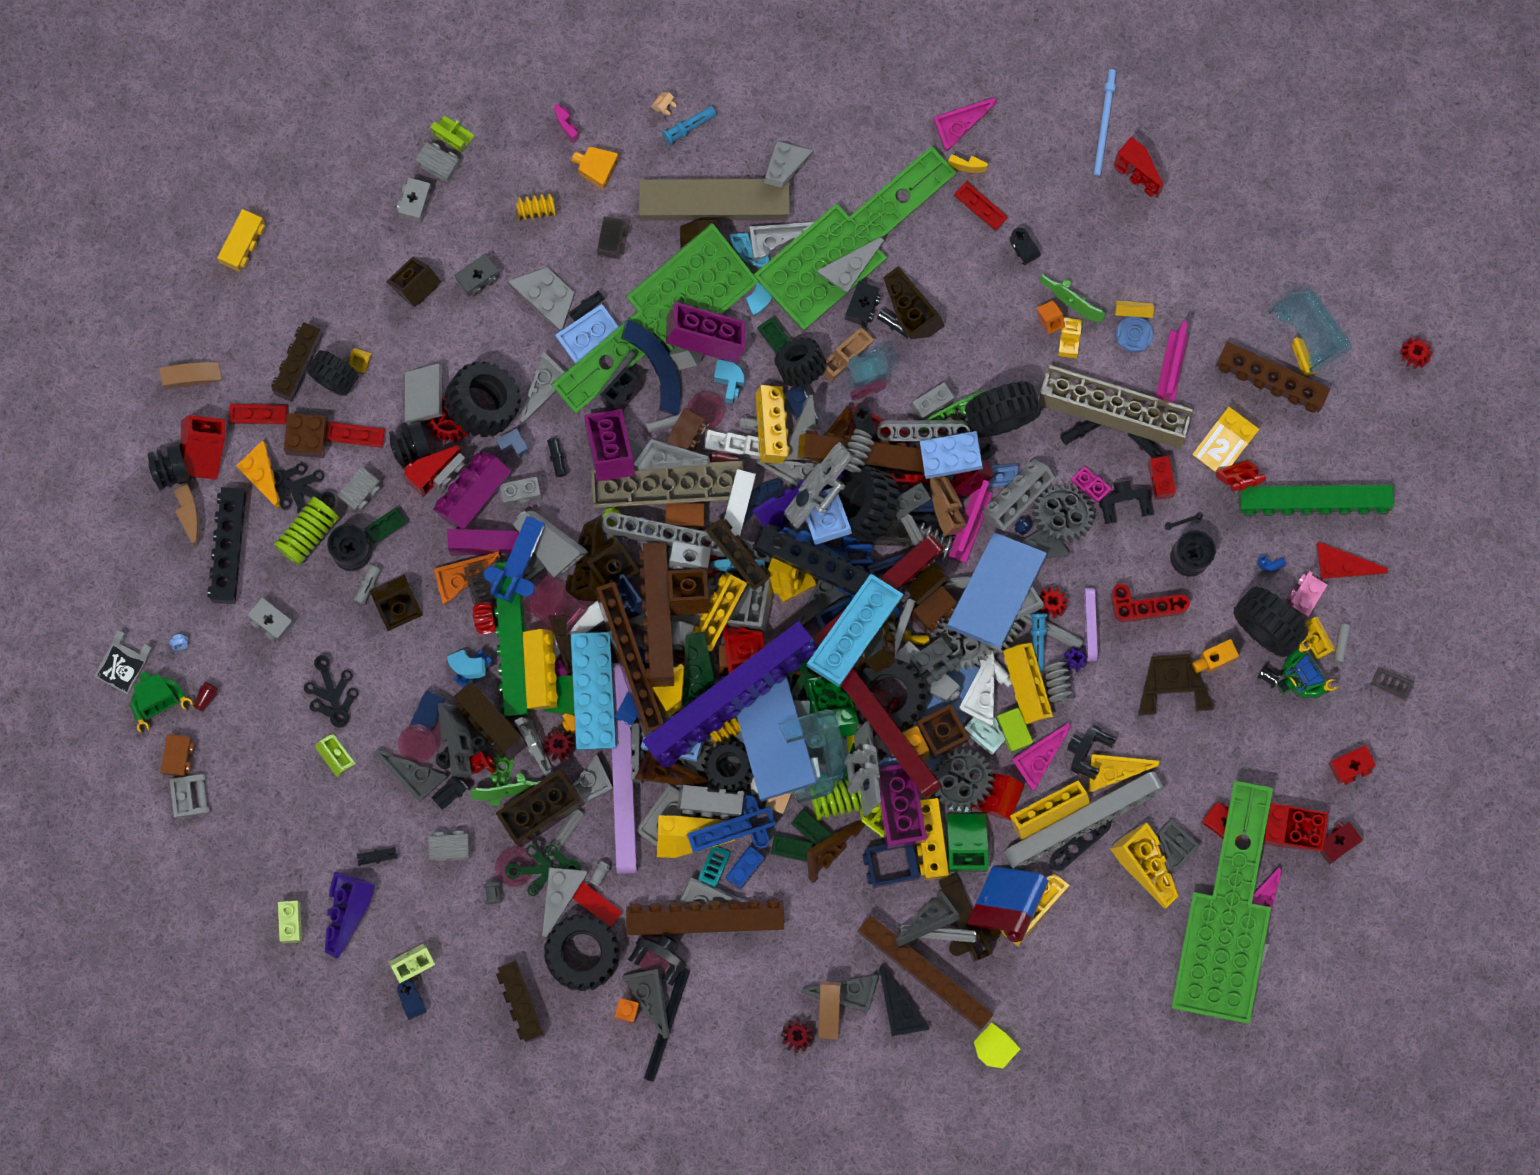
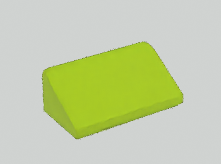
[315,734,356,777]

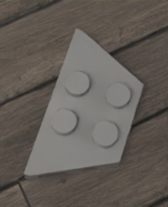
[509,268,574,331]

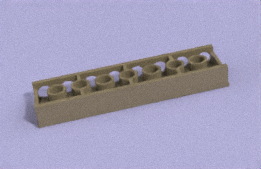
[639,179,790,221]
[1038,365,1193,449]
[591,461,744,508]

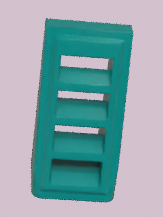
[698,846,731,888]

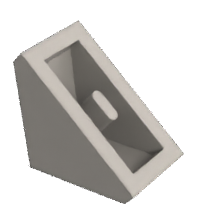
[669,347,704,370]

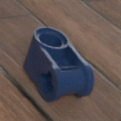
[397,981,427,1020]

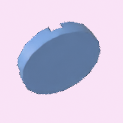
[1116,316,1153,353]

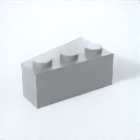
[726,571,773,632]
[677,785,744,820]

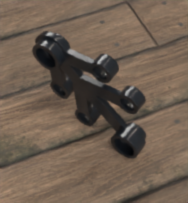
[273,463,336,514]
[304,655,359,728]

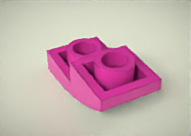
[554,103,579,143]
[1071,466,1112,503]

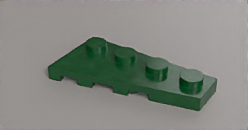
[682,631,716,709]

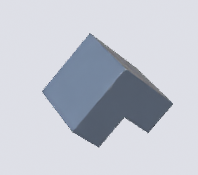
[496,428,529,459]

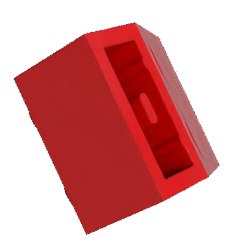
[1113,137,1163,198]
[180,415,225,480]
[1263,803,1328,852]

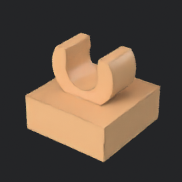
[651,92,676,115]

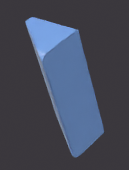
[987,463,1019,488]

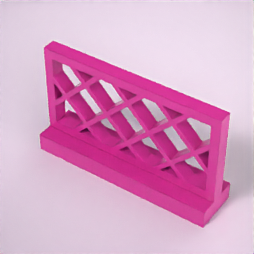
[1155,321,1188,403]
[948,480,992,564]

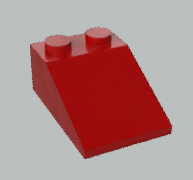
[403,446,462,497]

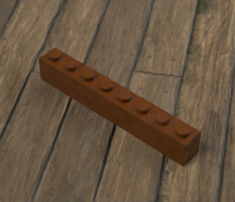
[797,431,925,475]
[639,542,674,687]
[595,582,664,738]
[626,899,784,935]
[857,915,994,1031]

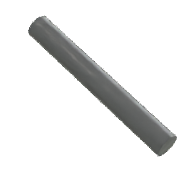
[596,351,636,400]

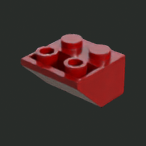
[972,773,1024,820]

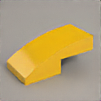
[948,154,988,173]
[1058,317,1082,359]

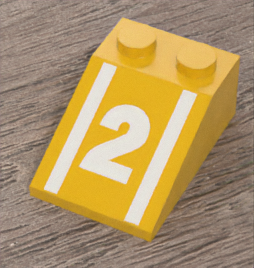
[1192,407,1259,472]

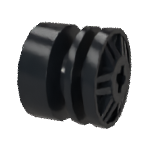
[389,421,432,469]
[148,443,192,491]
[327,524,372,571]
[1170,530,1216,577]

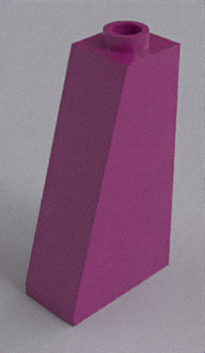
[447,529,519,556]

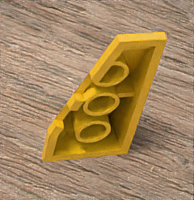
[657,815,735,858]
[1110,823,1178,908]
[1001,873,1070,947]

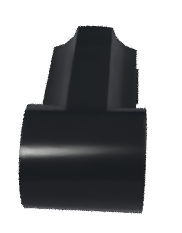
[431,776,472,810]

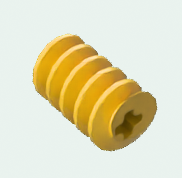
[516,193,556,221]
[710,716,741,747]

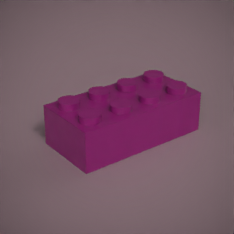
[666,301,745,363]
[584,409,635,482]
[433,451,511,529]
[879,765,927,849]

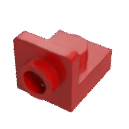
[469,751,496,775]

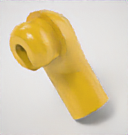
[902,630,929,645]

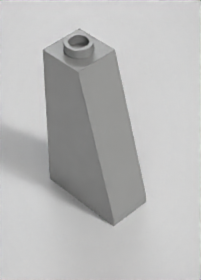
[513,511,588,577]
[892,640,961,703]

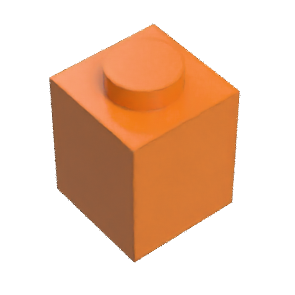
[1036,301,1065,335]
[615,998,639,1024]

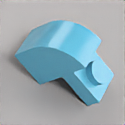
[714,359,744,404]

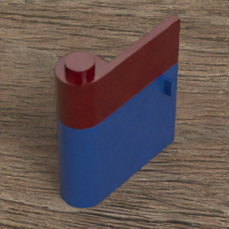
[967,866,1048,942]

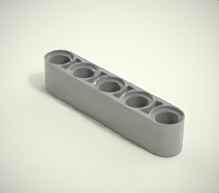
[877,420,971,441]

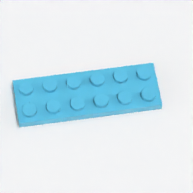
[807,574,903,687]
[570,632,616,750]

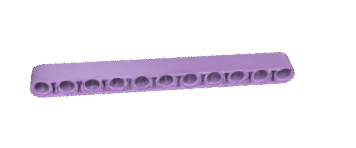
[611,663,637,874]

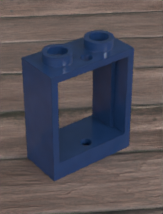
[862,844,920,889]

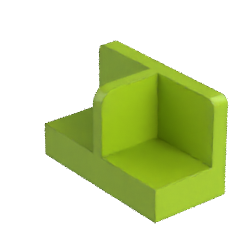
[430,116,474,153]
[996,708,1033,754]

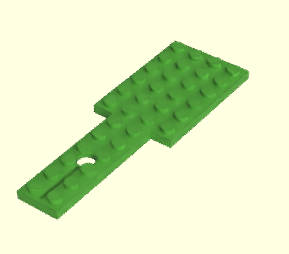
[754,146,957,332]
[551,223,759,414]
[1171,781,1273,1024]

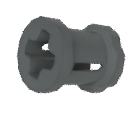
[483,882,503,904]

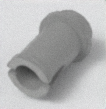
[739,416,758,431]
[589,861,610,887]

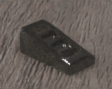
[463,562,494,605]
[1371,667,1415,701]

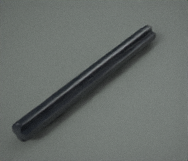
[644,968,690,1082]

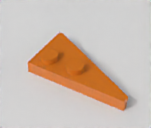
[434,552,500,605]

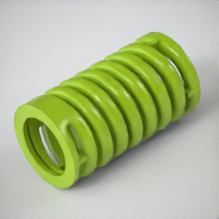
[273,496,340,566]
[809,780,879,821]

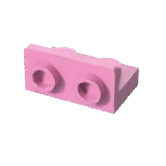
[1288,571,1327,618]

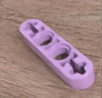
[1084,588,1098,661]

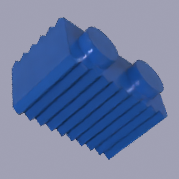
[725,846,764,890]

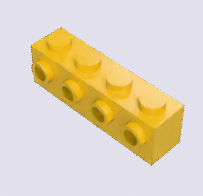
[755,385,790,464]
[692,572,747,651]
[523,629,558,710]
[1003,643,1053,724]
[1010,781,1090,841]
[916,798,949,880]

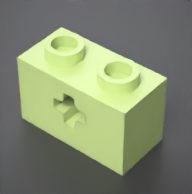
[278,901,302,944]
[388,944,435,983]

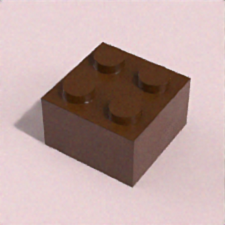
[666,408,710,451]
[284,413,328,458]
[668,569,709,615]
[910,586,957,634]
[915,704,969,759]

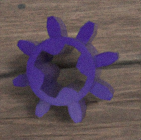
[1064,647,1087,673]

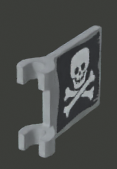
[94,630,154,694]

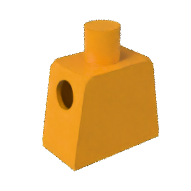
[571,147,619,190]
[1192,639,1239,674]
[902,726,930,762]

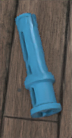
[662,106,717,146]
[1030,613,1047,672]

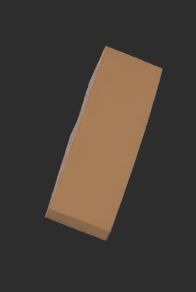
[823,327,874,383]
[159,362,222,390]
[930,476,967,536]
[173,484,200,547]
[819,981,841,1040]

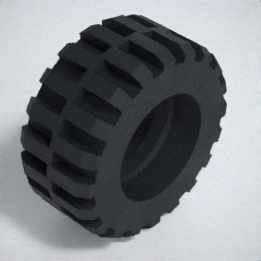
[444,361,521,437]
[965,381,1041,438]
[838,465,899,542]
[1233,586,1308,657]
[852,658,928,731]
[544,914,620,991]

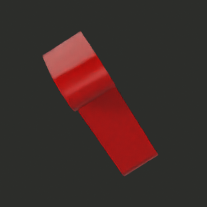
[1111,584,1190,623]

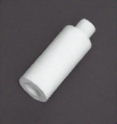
[980,655,1012,687]

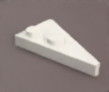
[959,649,994,727]

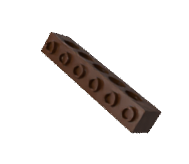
[1215,341,1331,413]

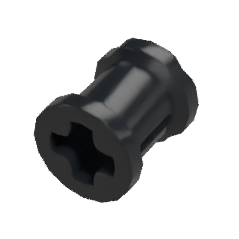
[1257,664,1282,688]

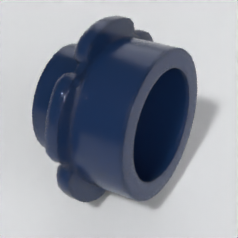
[1015,518,1032,536]

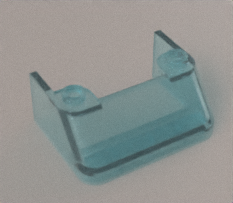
[1267,288,1352,372]
[778,710,846,804]

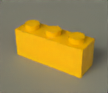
[217,209,266,272]

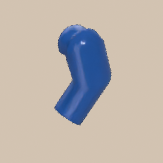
[1257,556,1286,573]

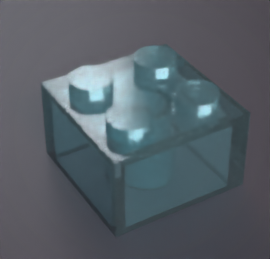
[845,350,890,393]

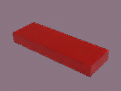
[954,181,1008,231]
[229,404,287,425]
[326,422,385,448]
[572,881,623,928]

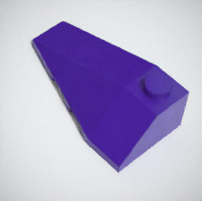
[752,479,805,532]
[324,872,375,958]

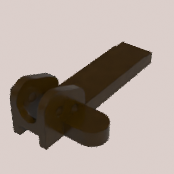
[938,874,1001,963]

